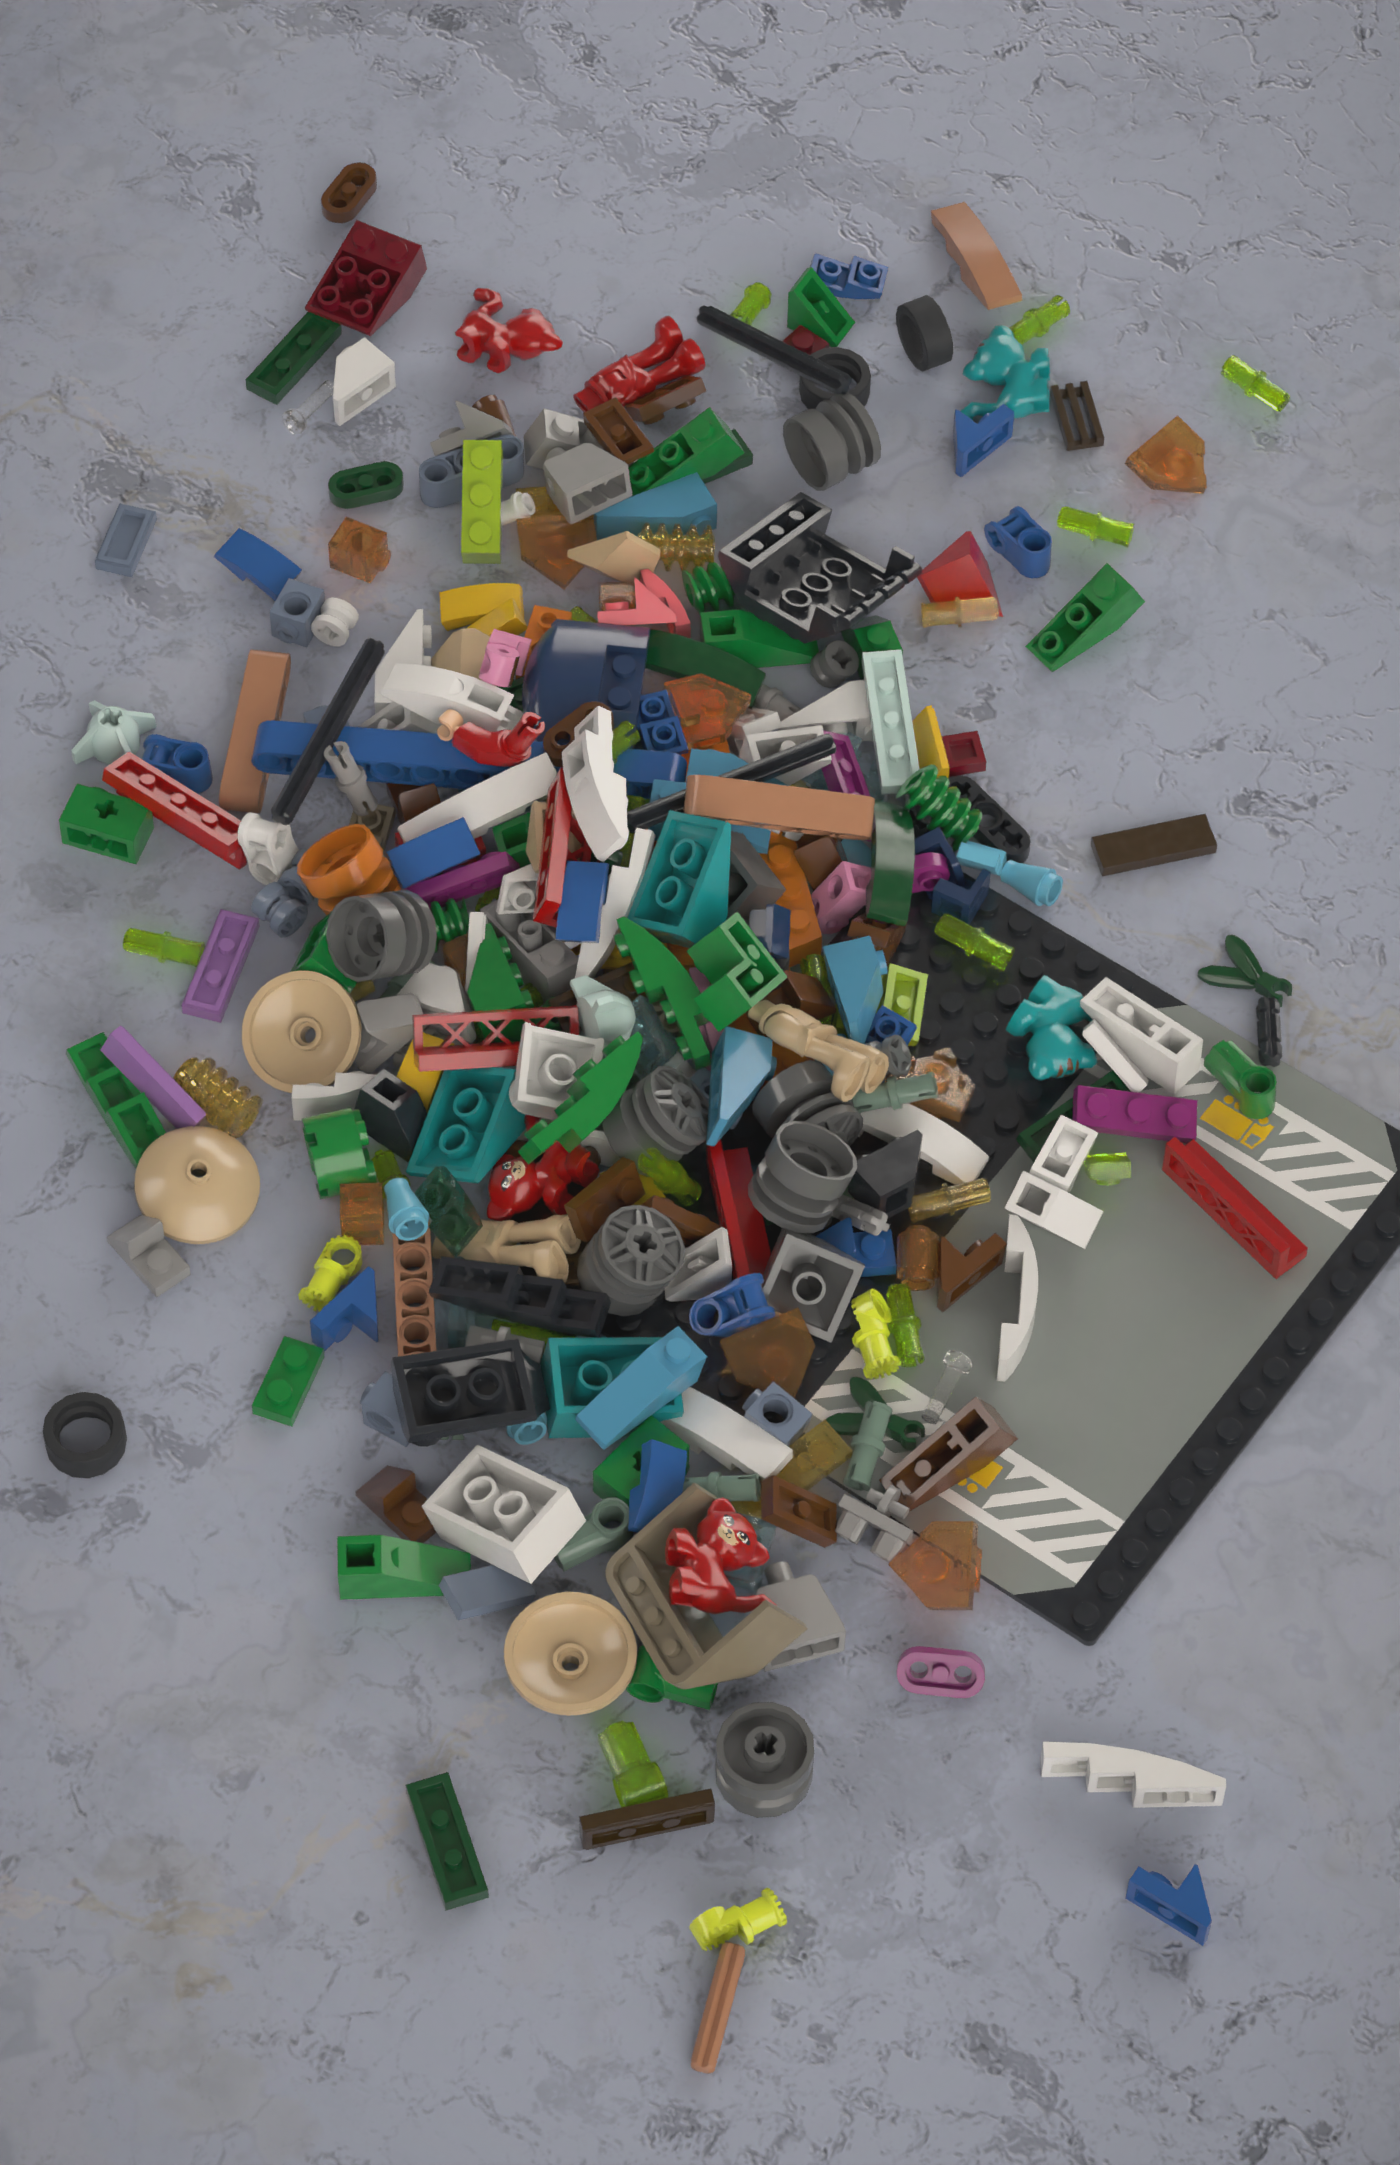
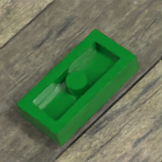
[252,1336,325,1427]

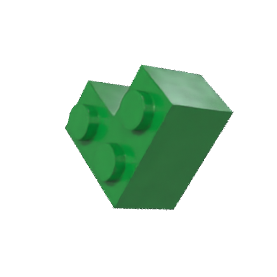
[687,912,787,1032]

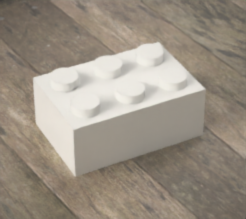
[422,1445,586,1584]

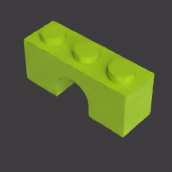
[461,440,503,564]

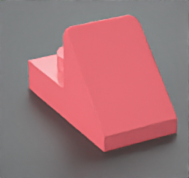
[597,577,677,626]

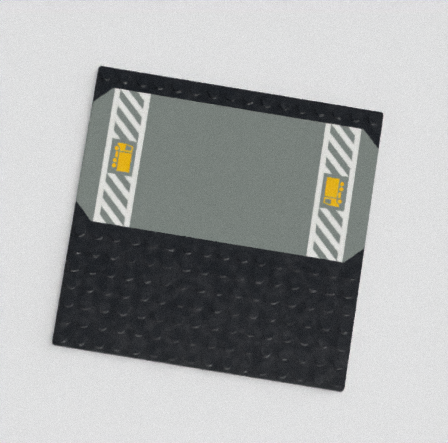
[601,871,1400,1646]

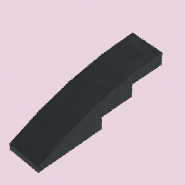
[428,1256,611,1338]

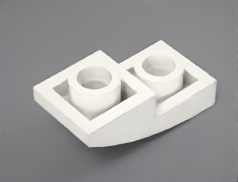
[291,1071,377,1121]

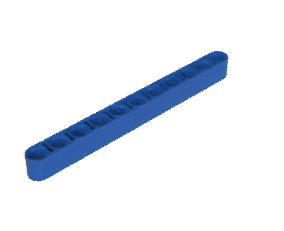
[251,720,687,804]

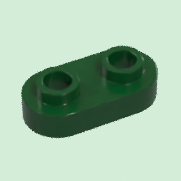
[328,461,404,509]

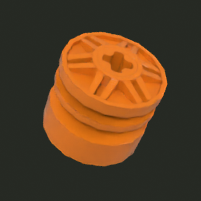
[297,824,404,916]

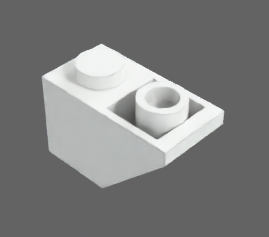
[1005,1171,1104,1249]

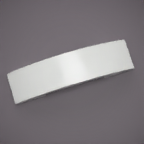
[850,1099,989,1191]
[997,1214,1038,1382]

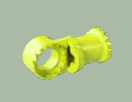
[298,1234,363,1312]
[851,1288,901,1380]
[689,1887,787,1951]

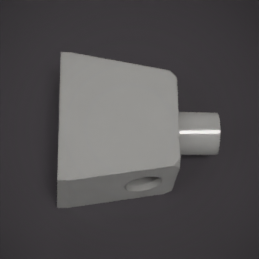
[543,443,632,524]
[755,1562,846,1672]

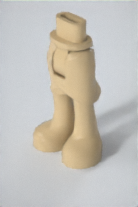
[748,1000,889,1102]
[432,1214,581,1283]

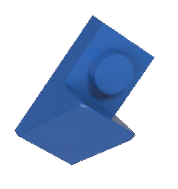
[953,404,1014,477]
[816,1217,897,1277]
[310,1266,379,1352]
[1125,1864,1212,1946]

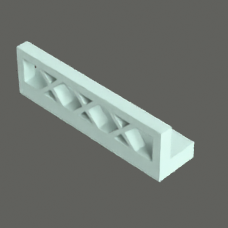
[862,650,920,802]

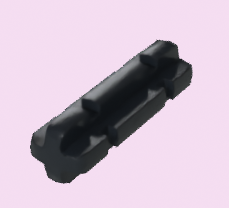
[1256,996,1283,1067]

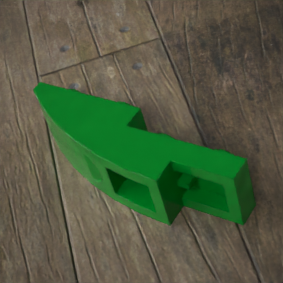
[613,916,711,1071]
[518,1031,643,1164]

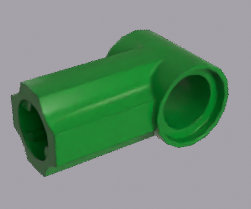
[1204,1039,1277,1119]
[626,1645,718,1710]

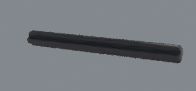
[696,305,852,394]
[271,638,385,826]
[627,734,836,833]

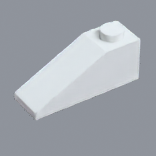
[1080,977,1203,1094]

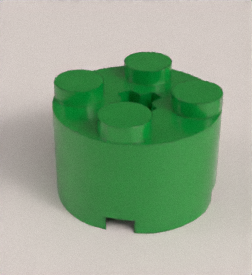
[302,1107,377,1200]

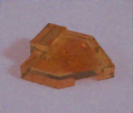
[1124,415,1207,494]
[516,514,597,590]
[664,673,751,751]
[885,1047,975,1122]
[719,1307,815,1399]
[888,1521,982,1611]

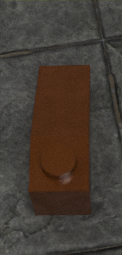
[879,1396,1018,1512]

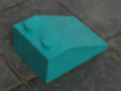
[627,810,731,948]
[405,1067,526,1184]
[540,1337,684,1438]

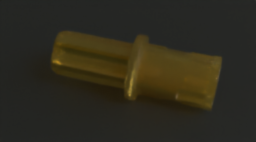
[921,596,999,628]
[908,1178,991,1223]

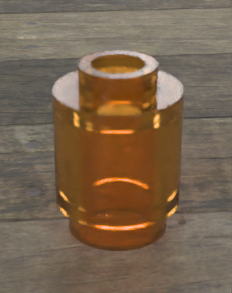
[897,1225,939,1291]

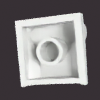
[509,1022,604,1120]

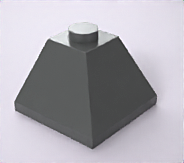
[761,1228,865,1343]

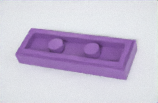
[181,909,260,1023]
[100,1025,206,1129]

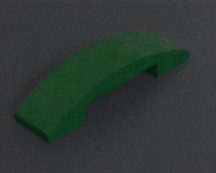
[646,629,766,710]
[866,799,915,927]

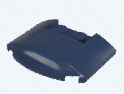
[522,619,651,749]

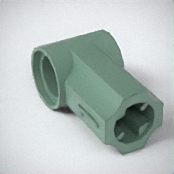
[554,1498,633,1572]

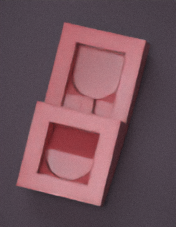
[640,569,691,638]

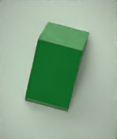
[787,267,855,348]

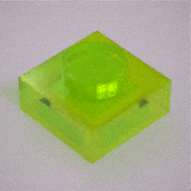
[1085,1153,1131,1185]

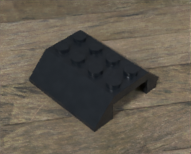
[718,492,922,643]

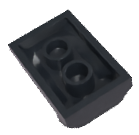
[391,1339,550,1447]

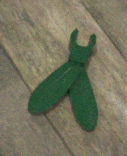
[1198,935,1292,1007]
[824,1377,925,1451]

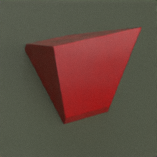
[917,531,1003,617]

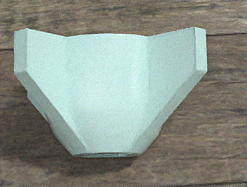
[71,700,156,764]
[569,975,636,1059]

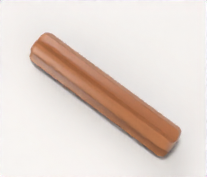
[691,1942,745,2074]

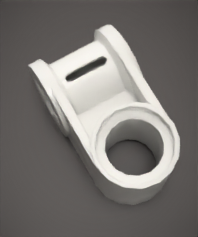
[238,812,299,885]

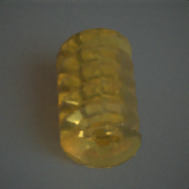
[638,522,715,572]
[173,1057,263,1139]

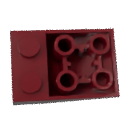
[305,220,427,336]

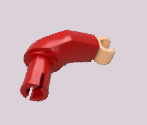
[437,709,545,767]

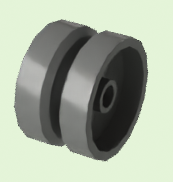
[715,1702,814,1818]

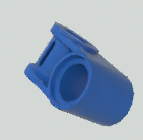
[984,506,1052,578]
[141,734,213,794]
[689,1273,776,1338]

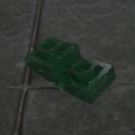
[414,1166,483,1256]

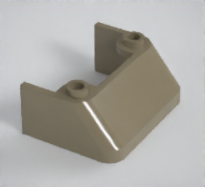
[605,1483,808,1689]

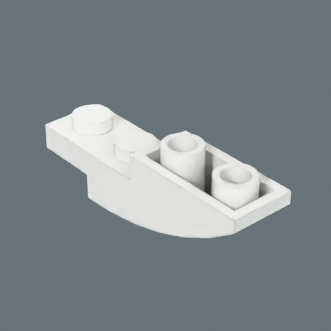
[380,663,523,732]
[562,706,629,862]

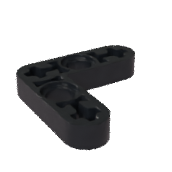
[908,776,1031,863]

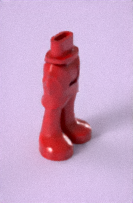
[573,315,706,412]

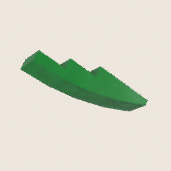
[66,1032,166,1169]

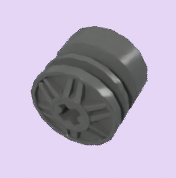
[783,393,881,491]
[326,890,437,982]
[753,1060,863,1147]
[602,1066,709,1177]
[748,1121,857,1233]
[577,1205,685,1316]

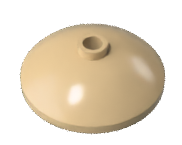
[242,971,362,1093]
[134,1126,260,1244]
[504,1592,637,1716]

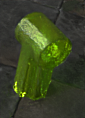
[598,1720,669,1807]

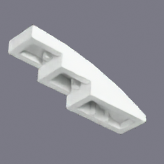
[397,752,557,843]
[575,828,656,979]
[661,1387,793,1481]
[1040,1742,1226,1808]

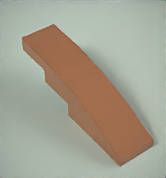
[931,202,1022,310]

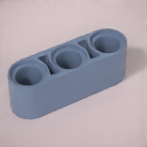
[419,434,524,508]

